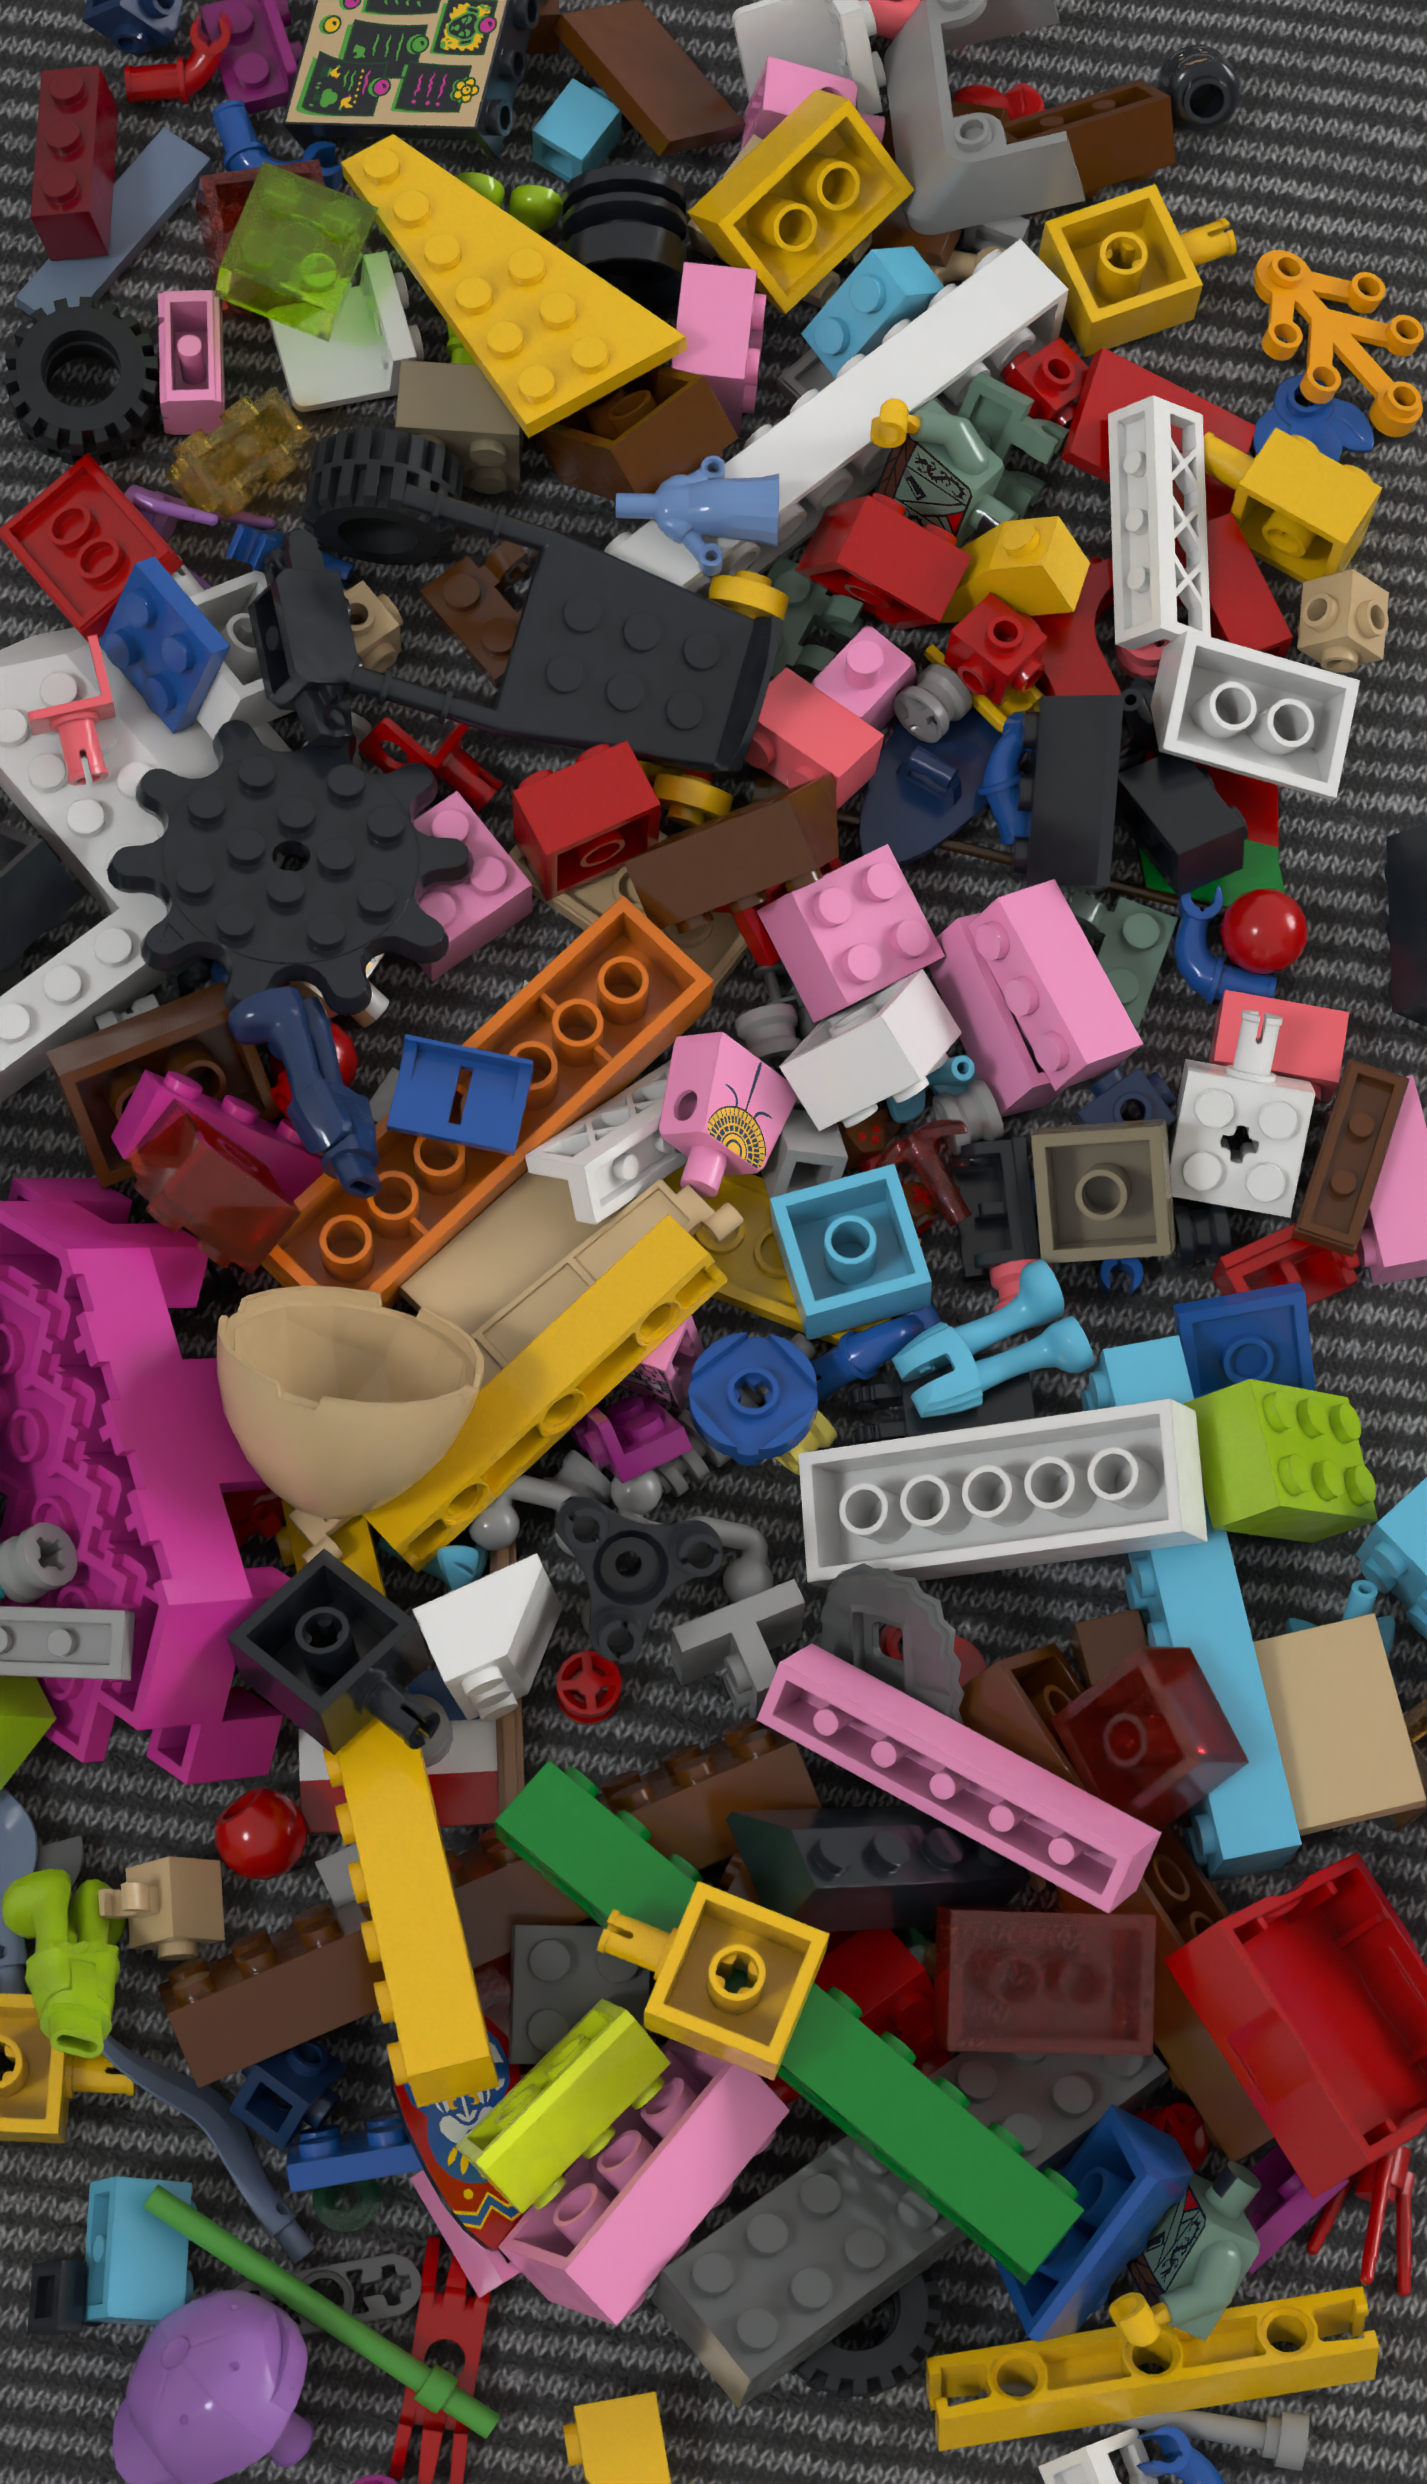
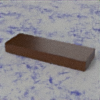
[1291,1059,1410,1257]

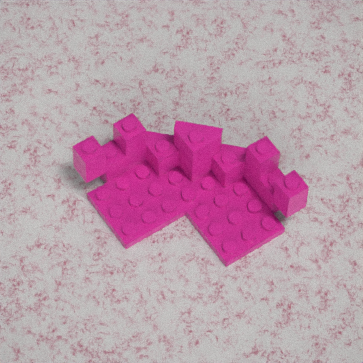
[0,1178,291,1785]

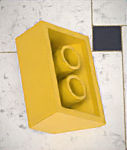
[687,89,914,314]

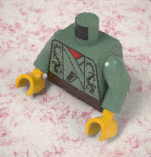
[870,398,1018,547]
[1109,2161,1262,2347]

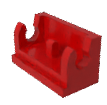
[1212,1223,1360,1307]

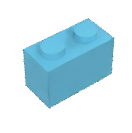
[801,246,944,379]
[83,2176,197,2326]

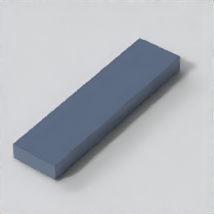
[15,127,212,316]

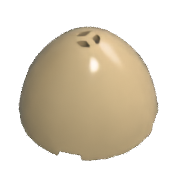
[217,1286,484,1519]

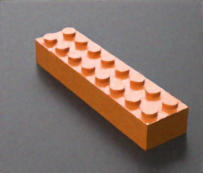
[253,895,714,1309]

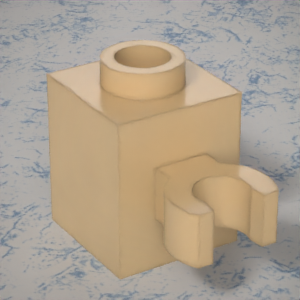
[98,1856,225,1961]

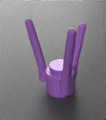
[124,485,276,590]

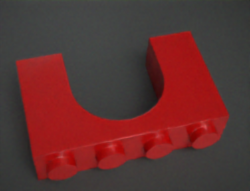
[1030,512,1293,696]

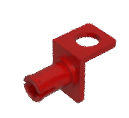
[358,717,503,812]

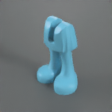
[891,1259,1094,1418]

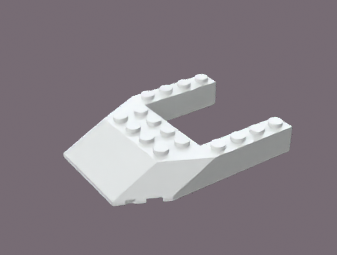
[0,627,292,1103]

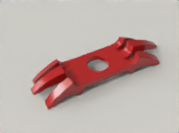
[389,2236,492,2484]

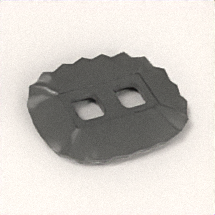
[820,1563,965,1724]

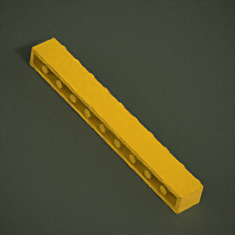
[276,1500,500,2108]

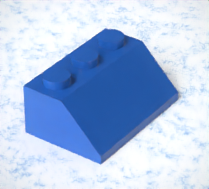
[995,2104,1194,2342]

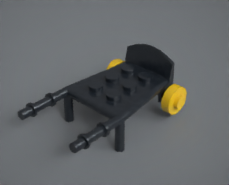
[348,484,790,827]

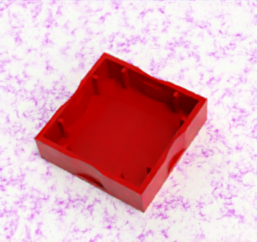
[1163,1852,1427,2199]

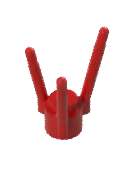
[1306,2146,1415,2297]

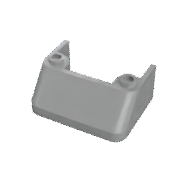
[884,0,1085,235]

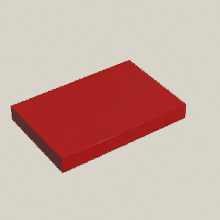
[1060,348,1256,519]
[0,453,184,643]

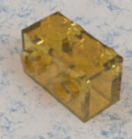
[165,387,312,520]

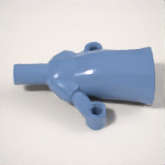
[616,456,779,576]

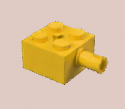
[1038,184,1237,357]
[1204,428,1382,583]
[597,1881,829,2081]
[0,1993,138,2144]

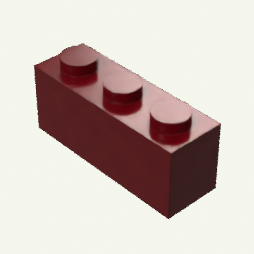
[30,65,119,261]

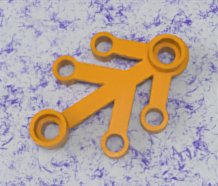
[1254,250,1424,437]

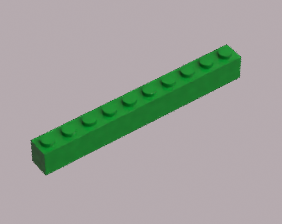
[495,1760,1084,2285]

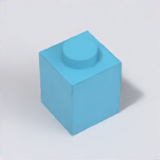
[532,78,622,183]

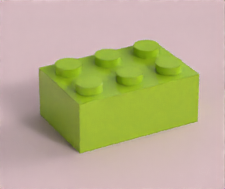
[1184,1379,1378,1543]

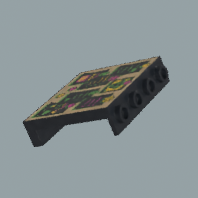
[282,0,540,160]

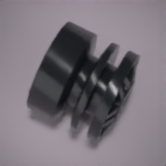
[562,165,687,315]

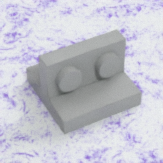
[671,1579,805,1718]

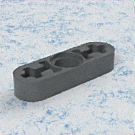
[234,2254,422,2337]

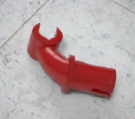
[124,11,233,105]

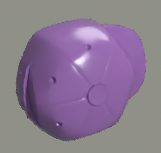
[113,2289,315,2484]

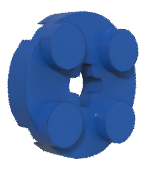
[688,1332,818,1466]

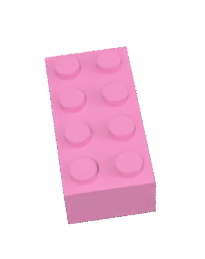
[498,2038,790,2326]

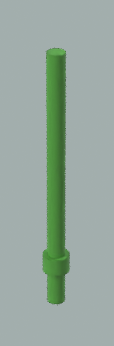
[142,2184,501,2439]

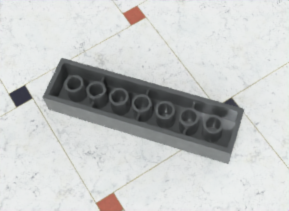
[651,1967,1168,2409]

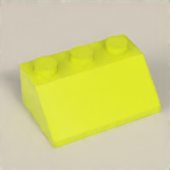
[455,1999,671,2214]

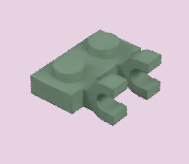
[957,372,1069,517]
[767,555,863,684]
[1069,891,1178,1031]

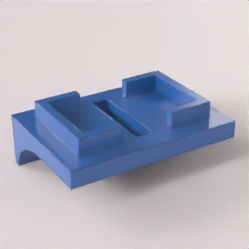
[387,1034,534,1156]

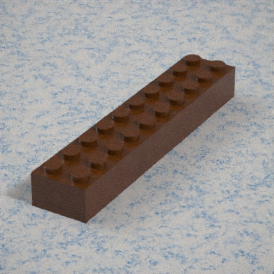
[157,1718,822,2088]

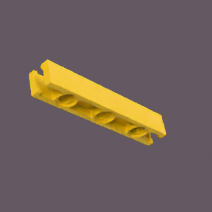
[362,1214,728,1573]
[926,2286,1380,2451]

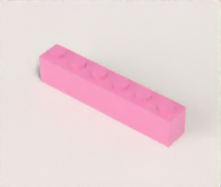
[757,1643,1161,1914]

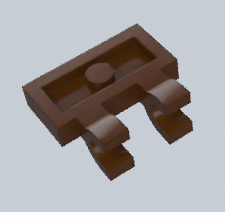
[420,541,529,689]

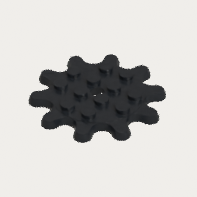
[107,720,474,1016]

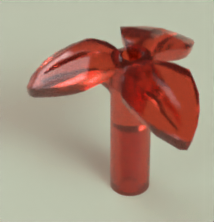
[873,1119,972,1228]

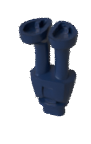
[227,987,382,1198]

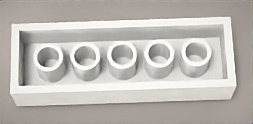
[798,1399,1208,1589]

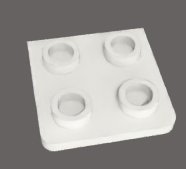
[732,0,886,115]
[269,251,424,412]

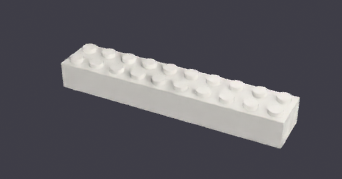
[604,239,1069,597]

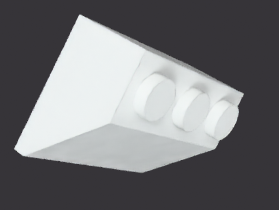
[1151,630,1360,800]
[412,1553,562,1722]

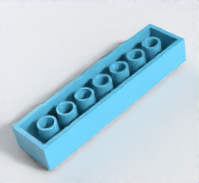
[1082,1335,1302,1882]

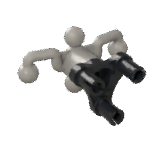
[468,1469,774,1664]

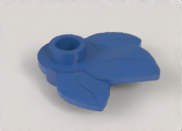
[1252,374,1374,462]

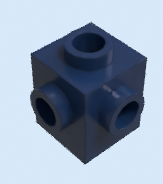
[82,0,183,56]
[1074,1066,1177,1140]
[229,2039,347,2150]

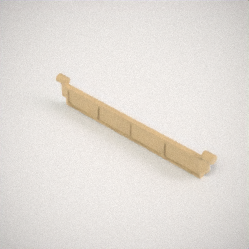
[288,1178,744,1564]

